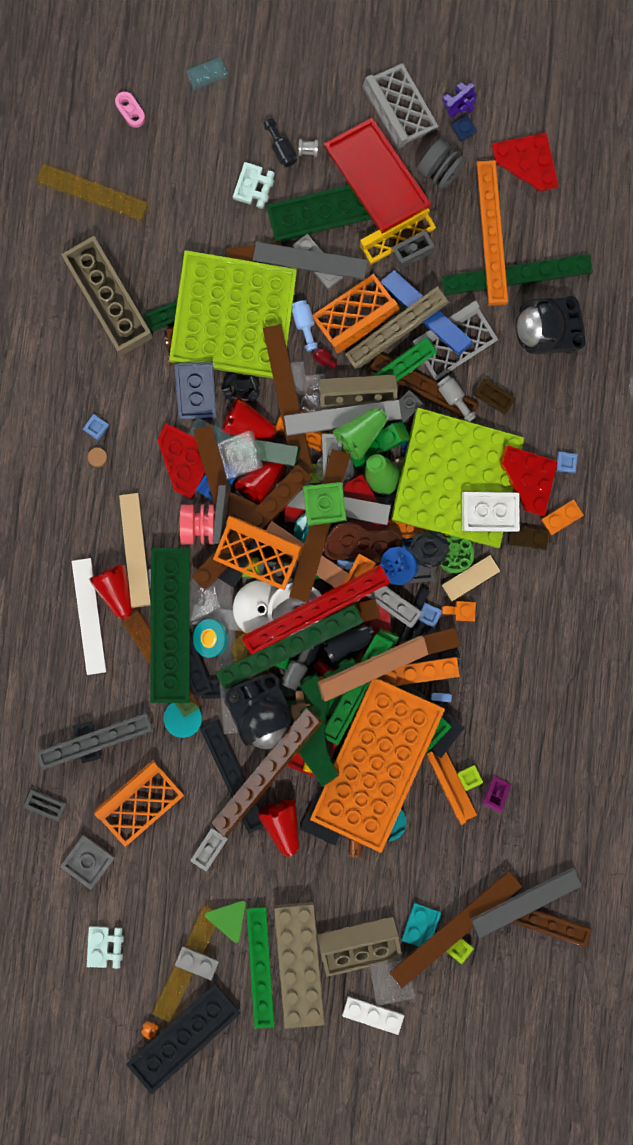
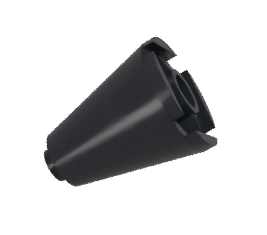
[322,622,375,669]

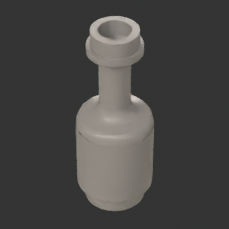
[437,376,476,422]

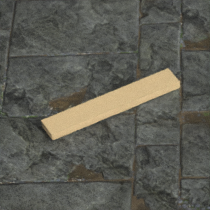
[119,493,151,608]

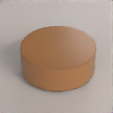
[88,448,108,468]

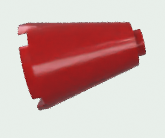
[222,397,277,442]
[235,462,287,505]
[89,564,134,620]
[258,800,299,857]

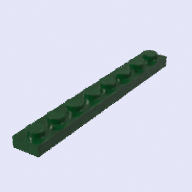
[441,254,593,296]
[215,604,364,690]

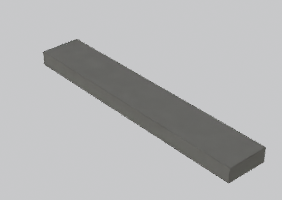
[253,242,368,280]
[36,713,154,770]
[470,868,582,938]

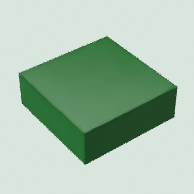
[377,628,399,644]

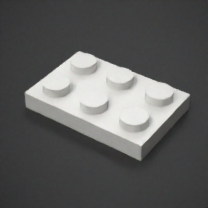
[462,492,520,532]

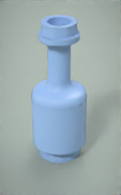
[292,300,318,352]

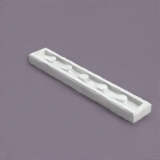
[72,558,107,675]

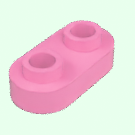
[115,92,145,128]

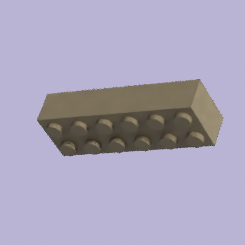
[61,236,153,357]
[274,902,324,1029]

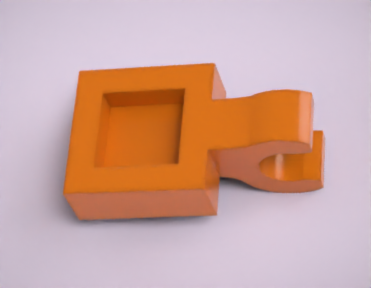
[442,601,476,622]

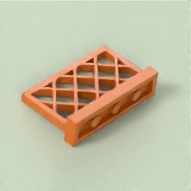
[312,274,400,354]
[213,516,304,590]
[94,759,184,847]

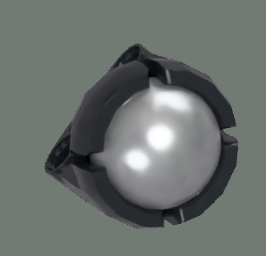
[516,295,585,354]
[224,674,294,749]

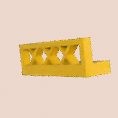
[360,209,436,265]

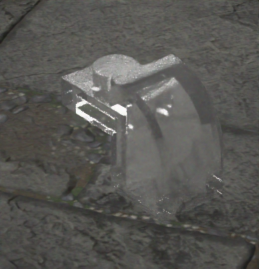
[290,362,325,395]

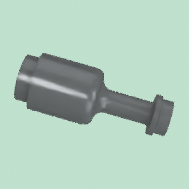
[282,646,314,690]

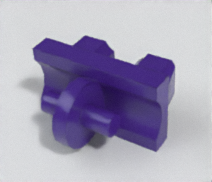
[442,82,477,118]

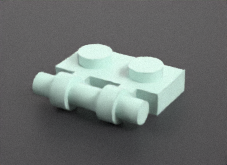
[233,162,275,209]
[87,926,124,968]

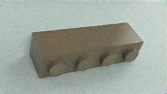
[319,375,398,409]

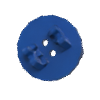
[380,546,418,585]

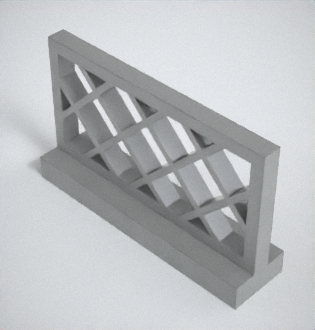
[362,63,439,149]
[410,301,498,381]

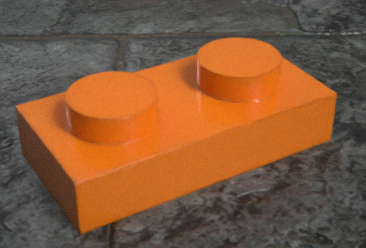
[541,500,584,536]

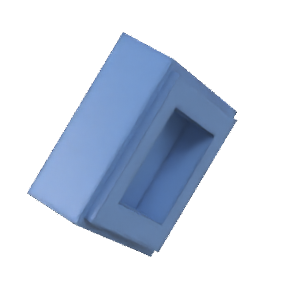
[83,414,110,441]
[556,452,578,474]
[417,603,442,628]
[430,693,452,702]

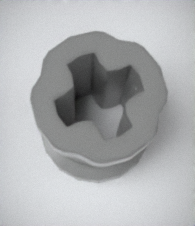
[298,139,318,157]

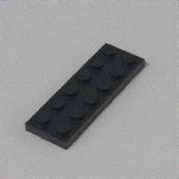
[126,983,241,1094]

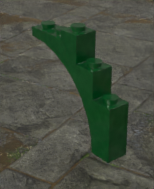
[298,658,357,787]

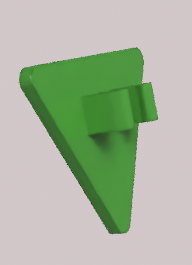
[205,901,246,943]

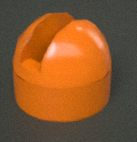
[141,1022,158,1040]

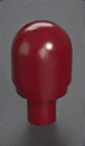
[313,348,338,369]

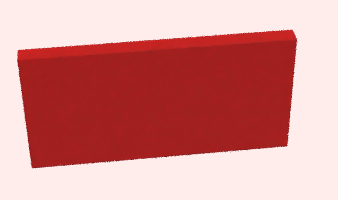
[324,118,431,234]

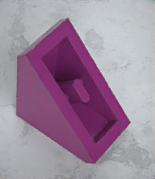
[480,776,511,813]

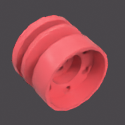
[180,505,216,545]

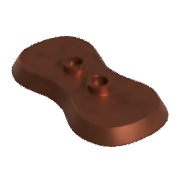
[324,522,403,566]

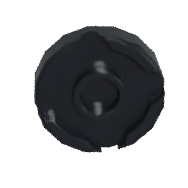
[410,530,449,567]

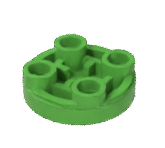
[439,536,474,573]

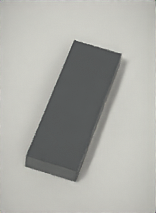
[212,485,231,544]

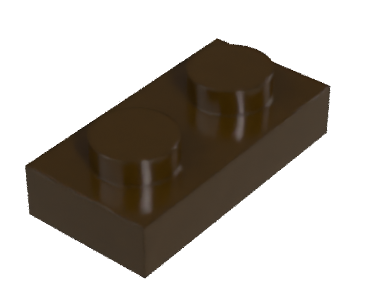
[474,378,516,415]
[508,527,549,551]

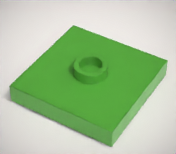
[303,482,347,526]

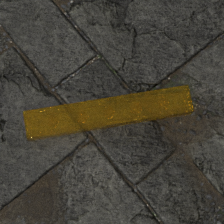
[36,164,148,222]
[152,906,216,1023]

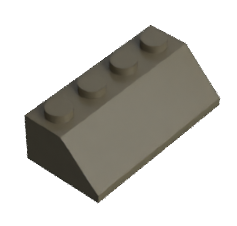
[317,917,403,977]

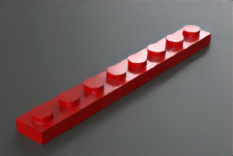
[242,565,390,655]

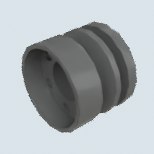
[417,139,466,191]

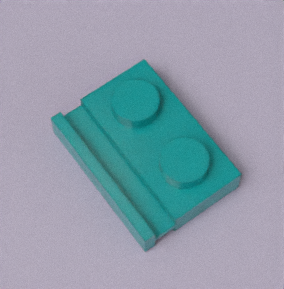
[401,902,441,947]

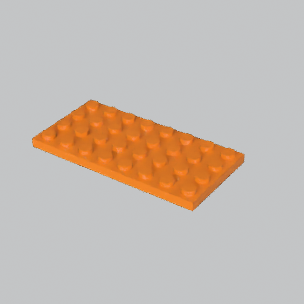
[310,678,445,853]

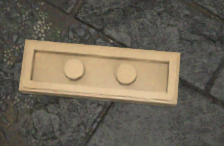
[441,555,500,602]

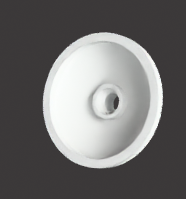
[233,580,279,634]
[268,583,325,634]

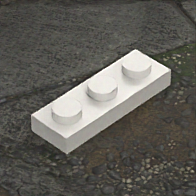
[342,996,404,1035]

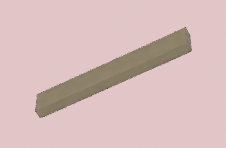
[345,286,449,370]

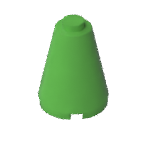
[333,408,387,460]
[363,454,401,495]

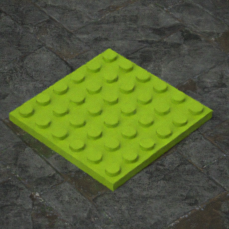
[169,250,297,379]
[390,408,524,548]

